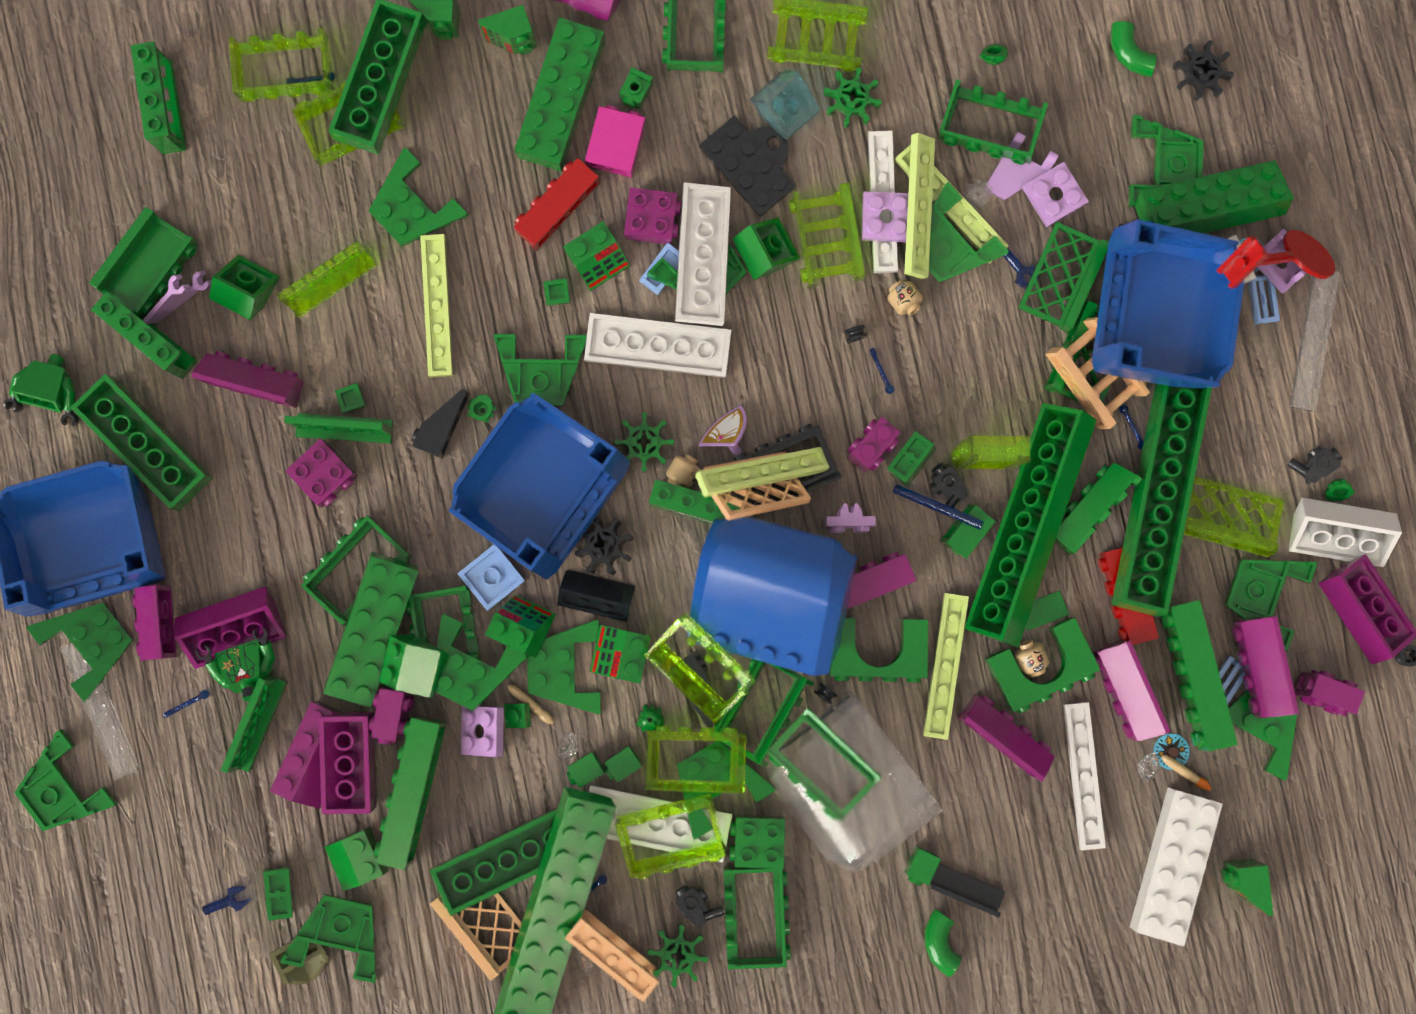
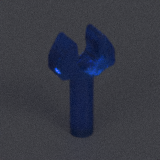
[1003,248,1039,289]
[202,885,250,915]

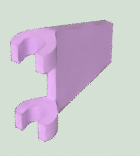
[984,132,1059,200]
[143,271,212,324]

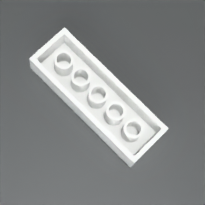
[1130,787,1222,946]

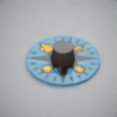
[1153,733,1190,770]

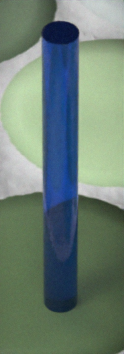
[893,484,984,530]

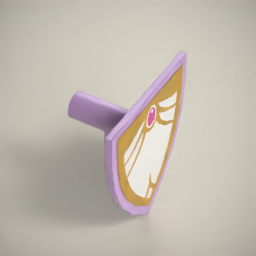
[698,405,747,456]

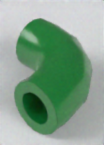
[1111,21,1156,77]
[925,909,962,977]

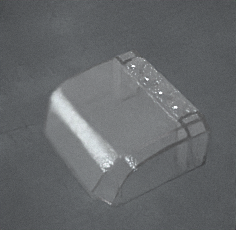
[764,690,943,872]

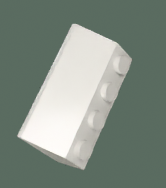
[1289,498,1402,567]

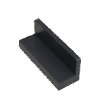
[557,570,635,622]
[929,863,1005,918]

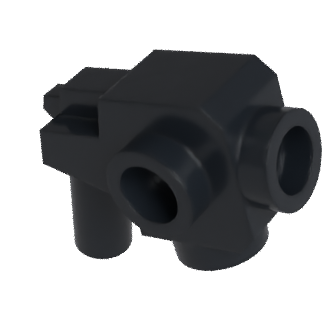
[1287,445,1343,484]
[930,463,968,515]
[675,884,725,928]

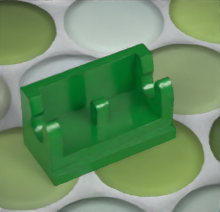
[887,431,936,488]
[940,504,995,559]
[264,866,293,921]

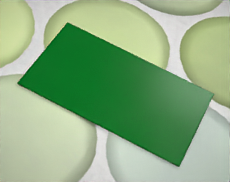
[1026,590,1069,631]

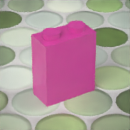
[585,105,646,178]

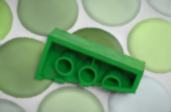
[1055,462,1142,555]

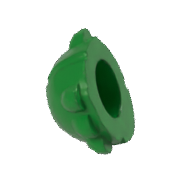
[979,44,1008,66]
[467,394,496,423]
[1325,478,1355,502]
[636,704,665,734]

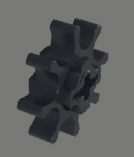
[1173,40,1234,101]
[575,517,634,575]

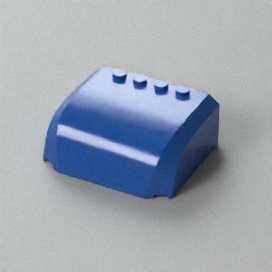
[1092,219,1244,388]
[449,393,631,580]
[0,461,166,617]
[687,516,857,676]

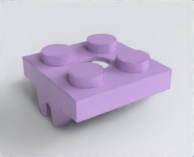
[1022,162,1089,228]
[861,192,909,242]
[1258,228,1307,294]
[823,503,876,533]
[461,706,504,757]

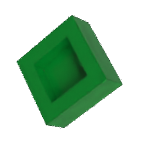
[543,278,570,306]
[335,383,366,414]
[504,703,531,728]

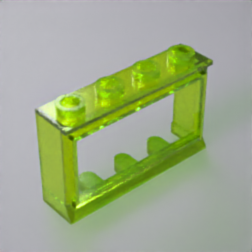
[228,28,332,102]
[292,82,405,167]
[951,435,1030,470]
[644,612,756,723]
[644,726,746,793]
[615,793,726,879]

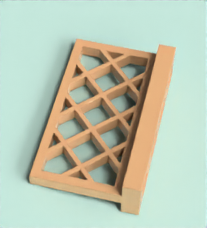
[698,451,811,521]
[430,893,522,981]

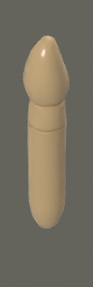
[508,684,554,724]

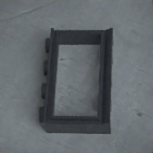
[733,424,841,518]

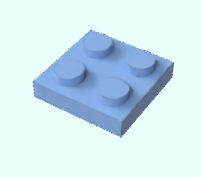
[457,544,525,611]

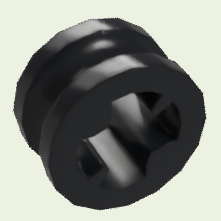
[844,325,868,343]
[1395,645,1416,667]
[814,682,837,705]

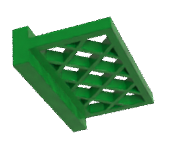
[1018,222,1108,333]
[1044,300,1111,404]
[284,413,394,444]
[220,674,288,773]

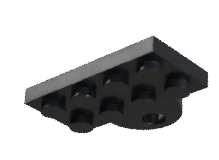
[699,115,796,217]

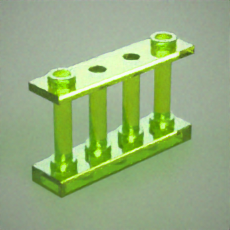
[767,0,868,72]
[789,183,865,289]

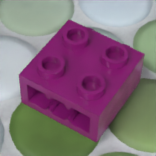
[624,187,681,245]
[847,417,900,473]
[285,438,357,508]
[1294,670,1365,717]
[369,687,415,745]

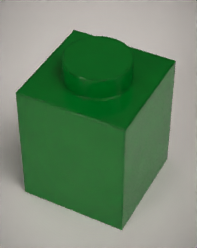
[604,744,643,782]
[566,751,605,788]
[904,845,941,886]

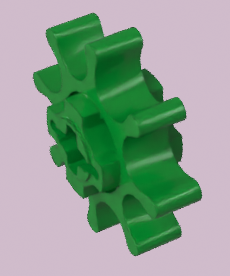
[823,68,882,128]
[614,412,674,473]
[647,924,708,987]

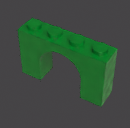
[984,617,1100,714]
[829,618,928,682]

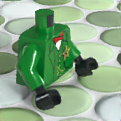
[3,354,79,426]
[195,626,276,701]

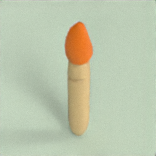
[1161,755,1211,791]

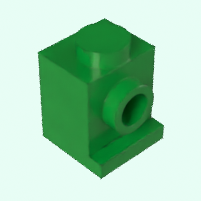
[619,67,653,109]

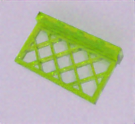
[276,241,377,318]
[1184,476,1284,557]

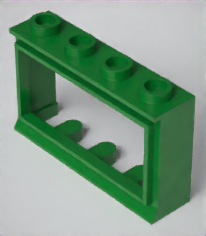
[662,0,725,73]
[130,41,186,155]
[939,79,1048,165]
[301,516,413,626]
[406,586,481,661]
[712,659,814,767]
[767,707,882,822]
[724,867,791,970]

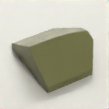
[269,939,328,984]

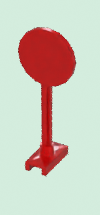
[1217,230,1336,289]

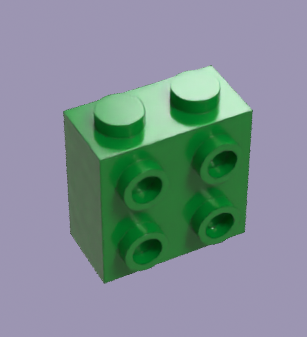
[730,815,785,869]

